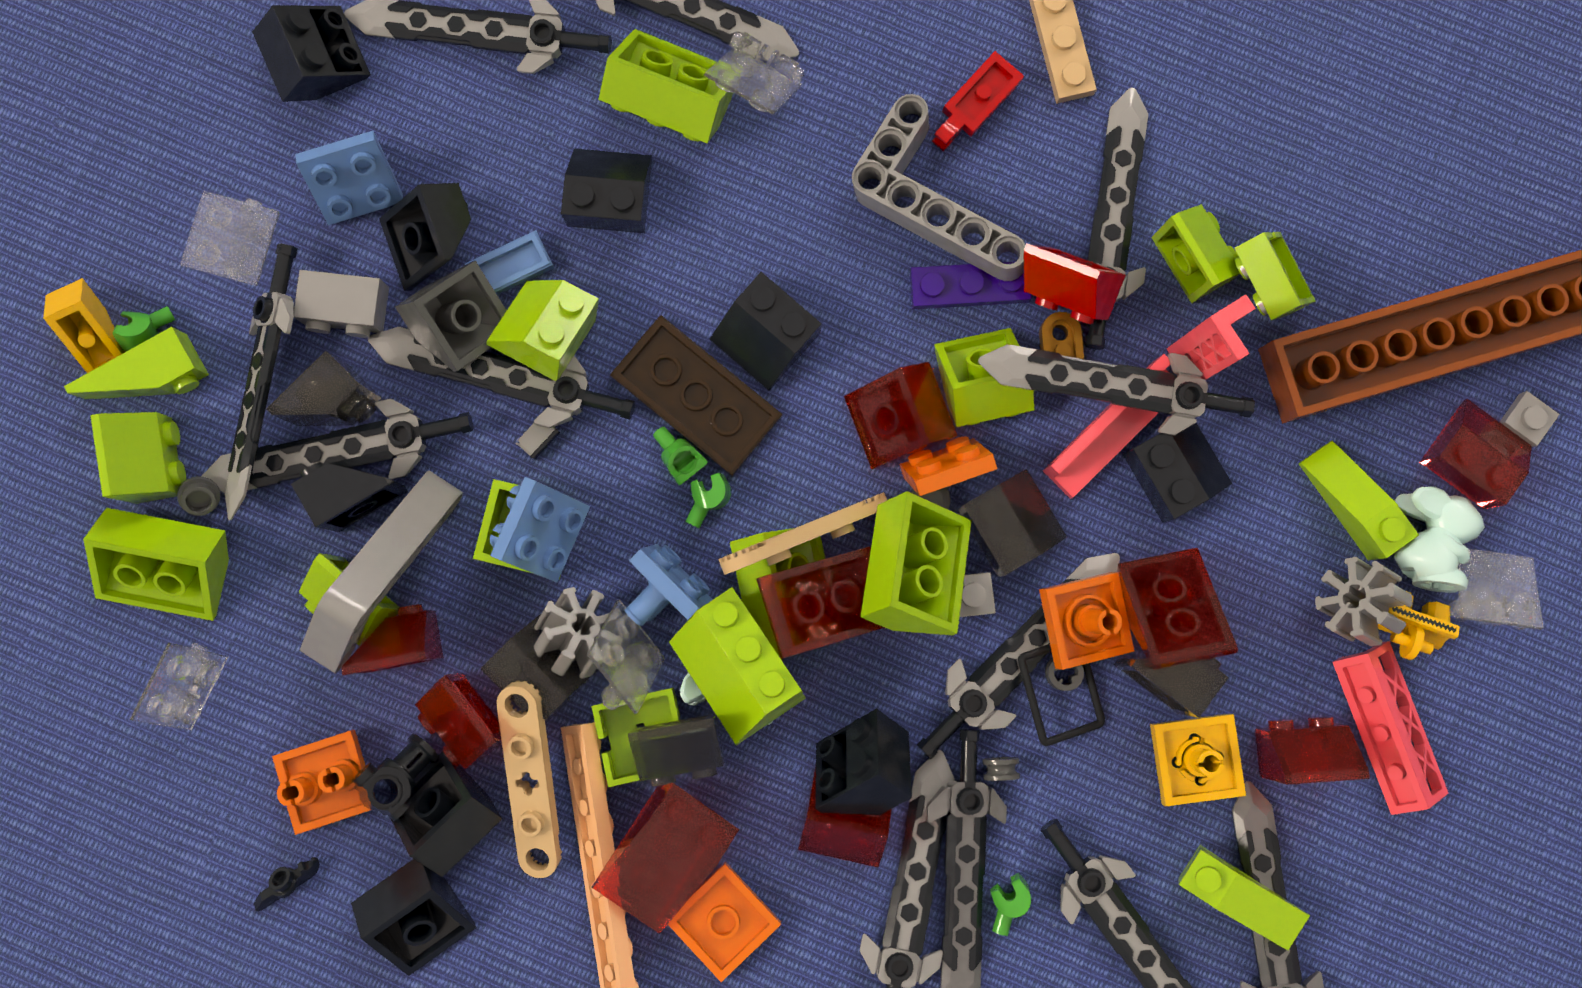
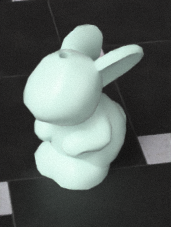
[1394,487,1485,593]

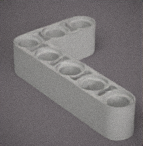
[852,94,1026,281]
[300,470,463,673]

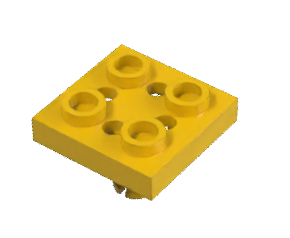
[1150,714,1246,806]

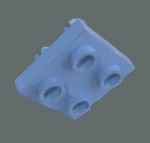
[295,131,403,225]
[490,477,590,582]
[625,544,713,626]

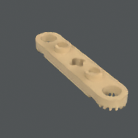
[718,492,887,575]
[497,680,562,878]

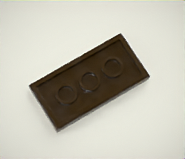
[610,315,783,476]

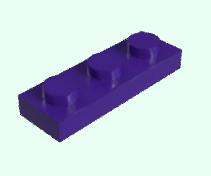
[910,261,1032,310]

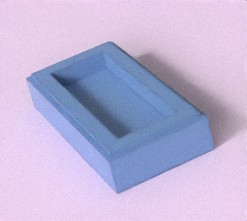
[465,230,554,295]

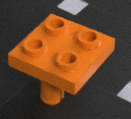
[272,730,376,835]

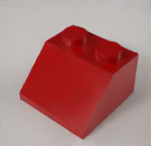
[1024,243,1126,324]

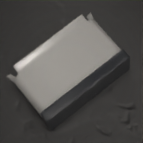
[515,423,560,460]

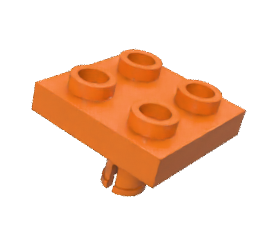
[1039,572,1135,670]

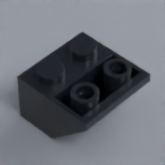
[252,5,371,102]
[815,708,912,815]

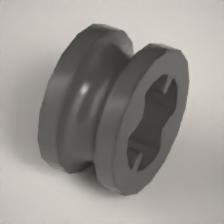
[1045,657,1084,691]
[982,757,1020,781]

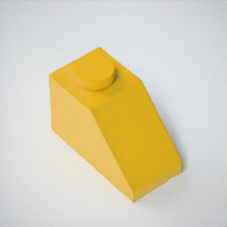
[43,278,125,373]

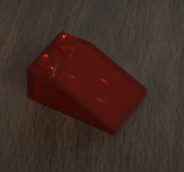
[756,546,885,659]
[1117,547,1238,670]
[591,781,740,934]

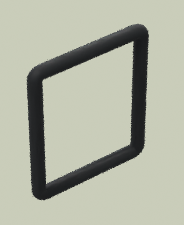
[1018,644,1105,746]

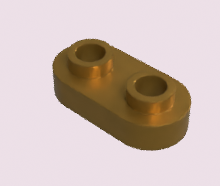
[1039,312,1084,359]

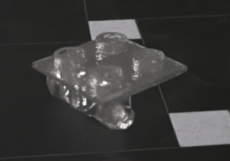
[704,32,805,115]
[180,191,280,286]
[1449,549,1544,630]
[587,600,665,714]
[130,642,228,730]

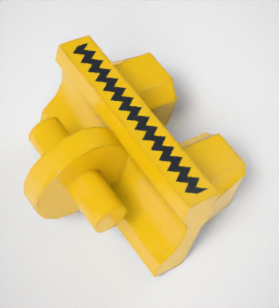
[1378,591,1460,660]

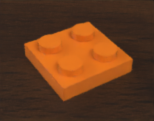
[899,436,997,496]
[665,861,781,982]

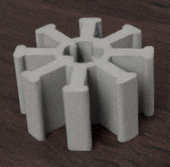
[1315,557,1413,646]
[534,587,622,678]

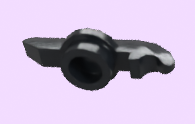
[254,857,320,912]

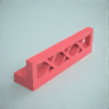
[1167,295,1256,380]
[1043,354,1170,499]
[1332,641,1449,815]

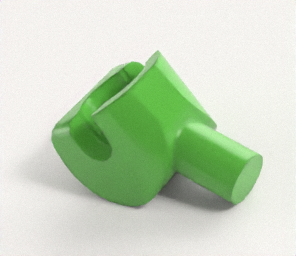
[112,306,175,351]
[653,427,708,485]
[686,473,731,528]
[990,872,1031,936]

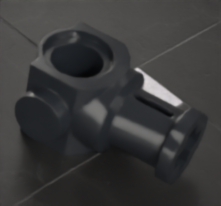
[352,733,439,821]

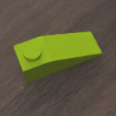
[64,327,209,399]
[1298,441,1419,561]
[1178,845,1310,950]

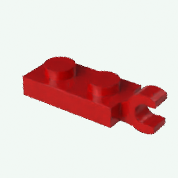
[932,51,1024,152]

